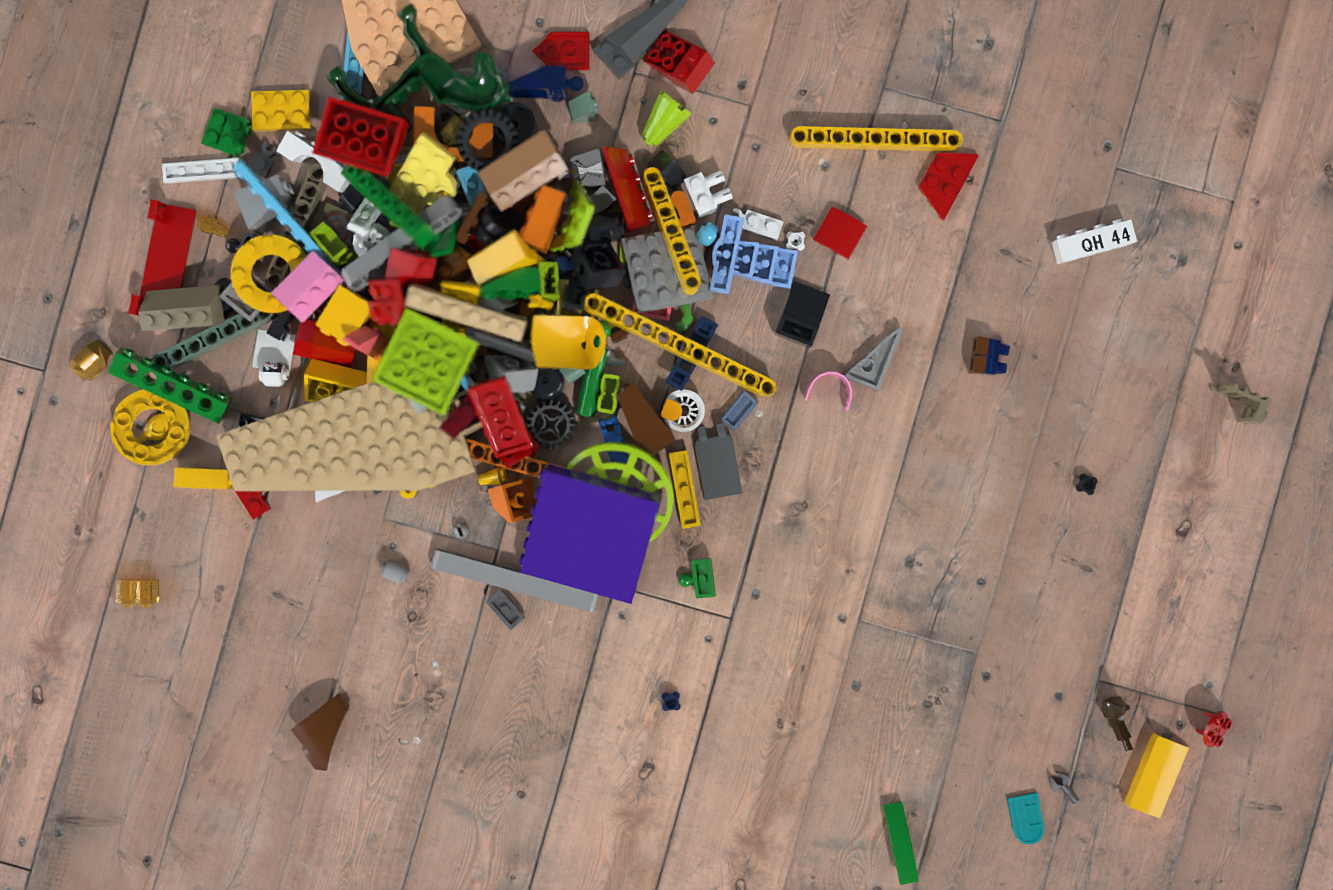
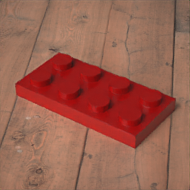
[468,375,533,458]

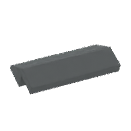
[466,326,537,365]

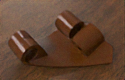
[291,693,350,771]

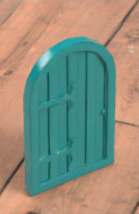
[1007,792,1044,845]

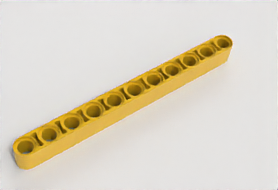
[584,294,777,397]

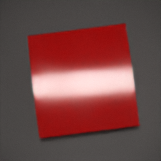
[813,207,868,260]

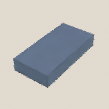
[720,390,759,432]

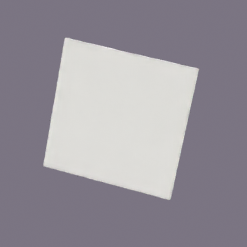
[252,329,296,373]

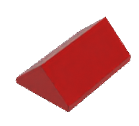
[293,318,356,368]

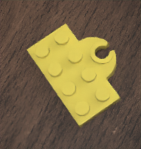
[389,133,458,215]

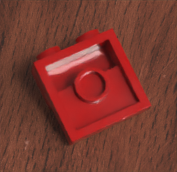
[367,278,406,325]

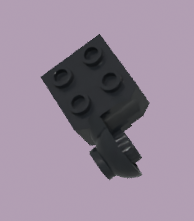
[564,235,626,290]

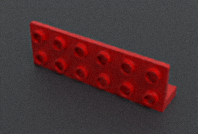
[128,199,197,316]

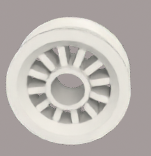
[663,389,705,432]

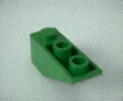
[479,268,541,300]

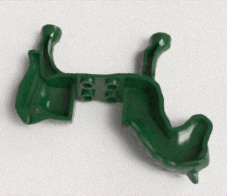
[326,3,513,134]

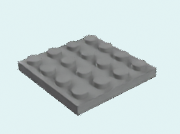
[621,225,713,313]

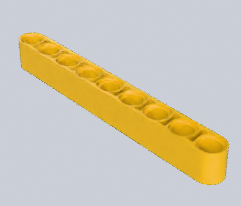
[790,126,963,152]

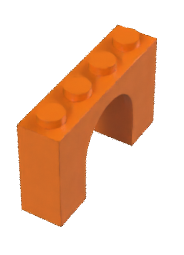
[413,106,493,163]

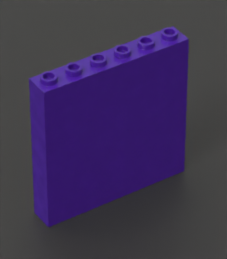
[519,463,662,604]

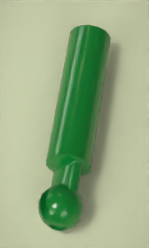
[576,321,611,417]

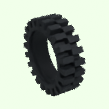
[457,110,518,171]

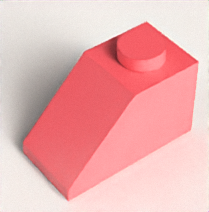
[342,326,388,360]

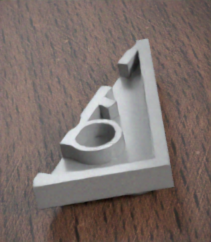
[844,327,903,391]

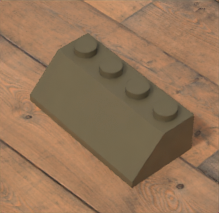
[139,285,225,331]

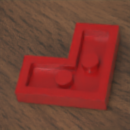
[232,487,271,520]

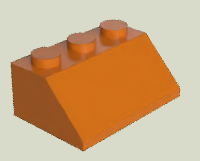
[520,185,568,255]

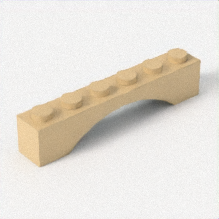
[405,283,529,341]

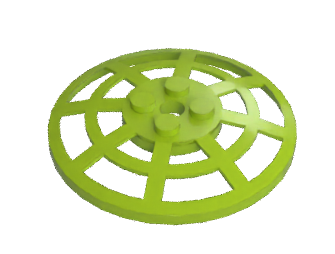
[566,442,674,543]

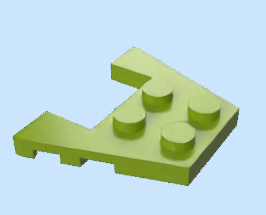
[548,179,595,253]

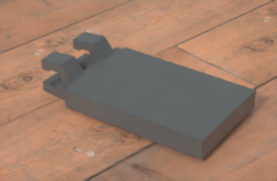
[694,423,742,500]

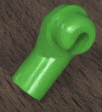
[676,304,693,332]

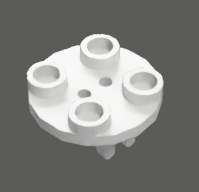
[353,223,390,257]

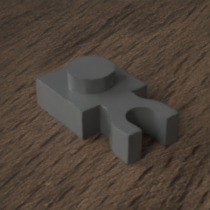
[248,141,278,179]

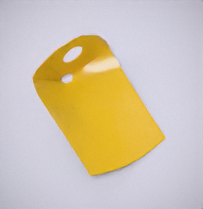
[532,315,607,369]

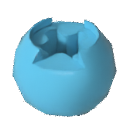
[696,222,720,246]

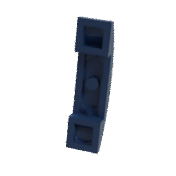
[665,316,718,391]

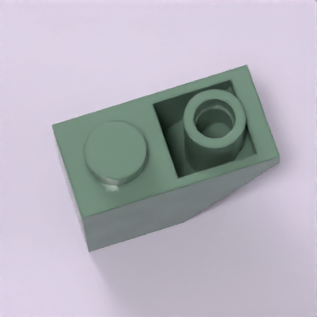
[568,92,598,125]

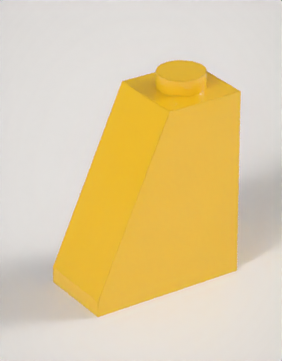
[173,467,233,489]

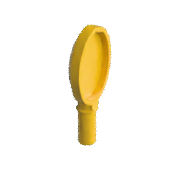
[136,413,170,444]

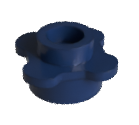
[661,691,681,711]

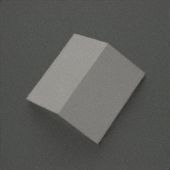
[219,273,273,322]

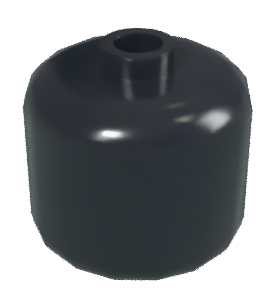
[531,366,566,400]

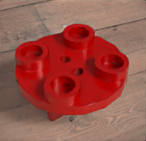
[1195,711,1232,747]

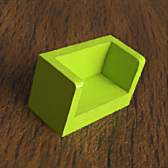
[309,222,354,267]

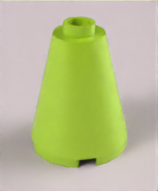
[642,90,692,147]

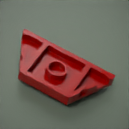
[918,153,979,221]

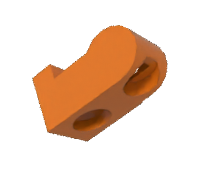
[671,191,696,228]

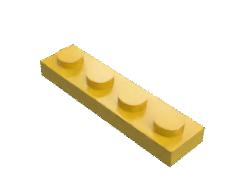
[669,450,701,529]

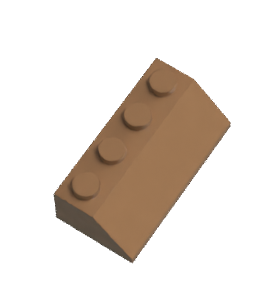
[478,129,567,211]

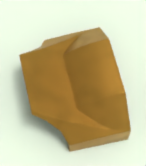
[69,340,112,380]

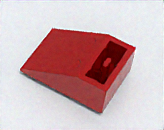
[643,30,715,94]

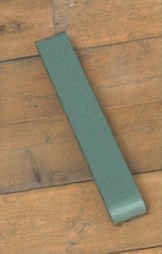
[151,311,277,370]

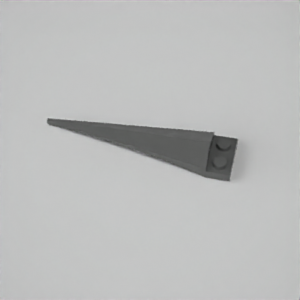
[593,0,689,80]

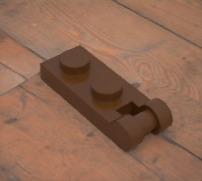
[456,191,489,243]

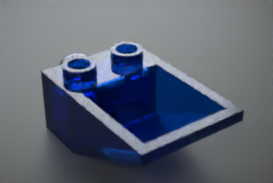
[508,65,584,102]

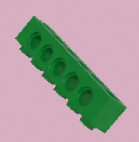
[341,165,436,249]
[107,348,232,424]

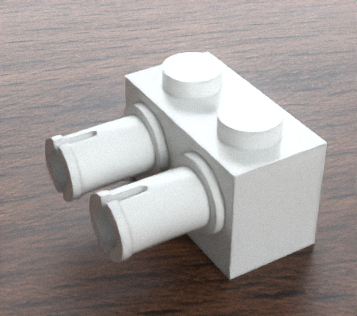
[684,170,733,219]

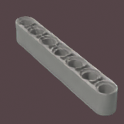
[341,195,462,292]

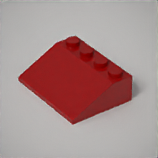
[312,97,409,177]
[603,146,653,232]

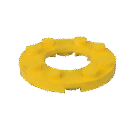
[231,235,307,313]
[110,390,191,466]

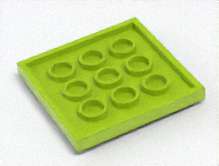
[372,308,479,415]

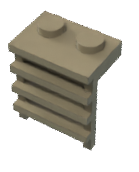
[1209,384,1271,424]

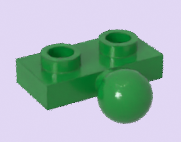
[678,558,716,599]

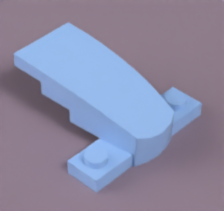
[710,215,798,295]

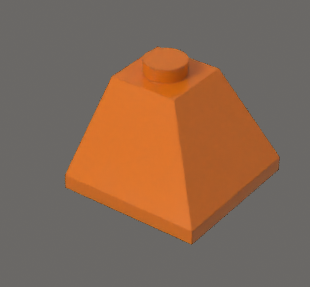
[488,477,537,523]

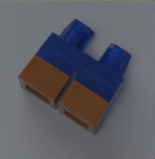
[969,336,1010,376]

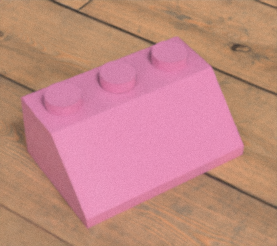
[271,251,344,323]

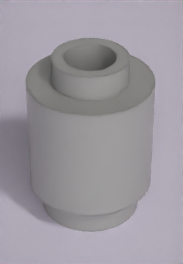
[380,559,410,584]

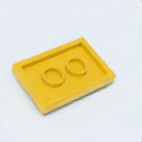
[251,90,312,131]

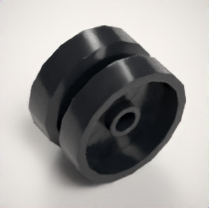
[493,102,538,147]
[473,203,524,248]

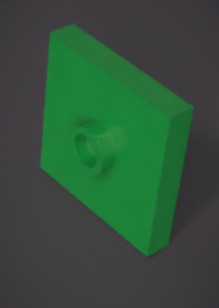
[419,219,459,257]

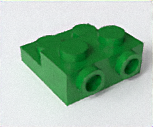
[201,108,252,158]

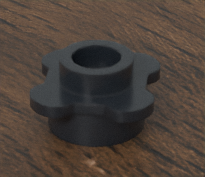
[1076,474,1098,495]

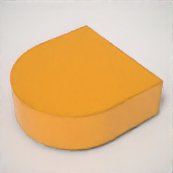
[660,398,682,421]

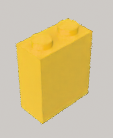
[316,285,371,346]

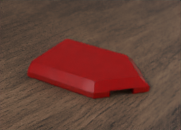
[532,31,590,71]

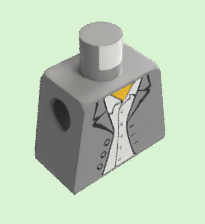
[562,148,606,189]

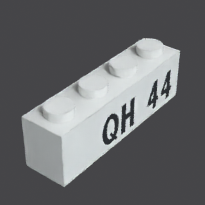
[1052,218,1137,265]

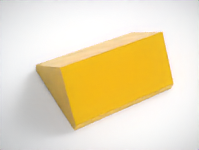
[467,230,539,287]

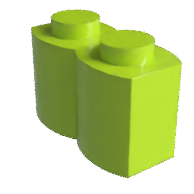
[597,374,621,414]

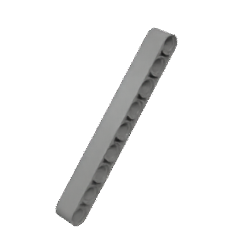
[430,549,599,612]

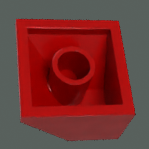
[385,247,436,289]

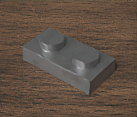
[485,588,525,630]

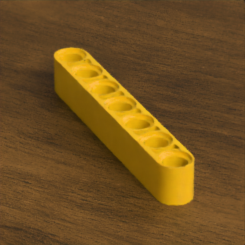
[642,167,701,295]

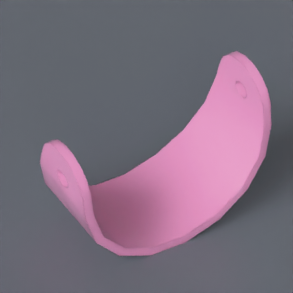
[805,372,852,411]

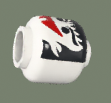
[259,362,289,387]

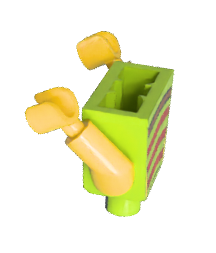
[528,249,560,310]

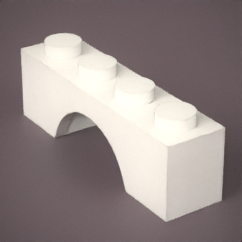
[277,130,351,193]

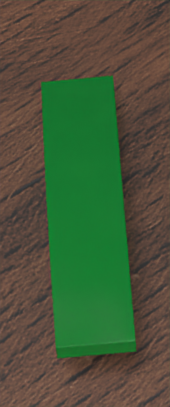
[883,801,919,885]

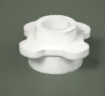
[786,231,805,251]

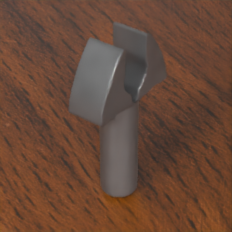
[1049,771,1079,804]

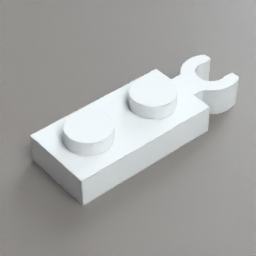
[733,208,783,241]

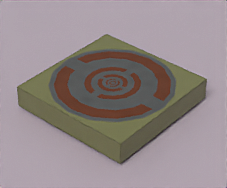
[314,202,353,248]

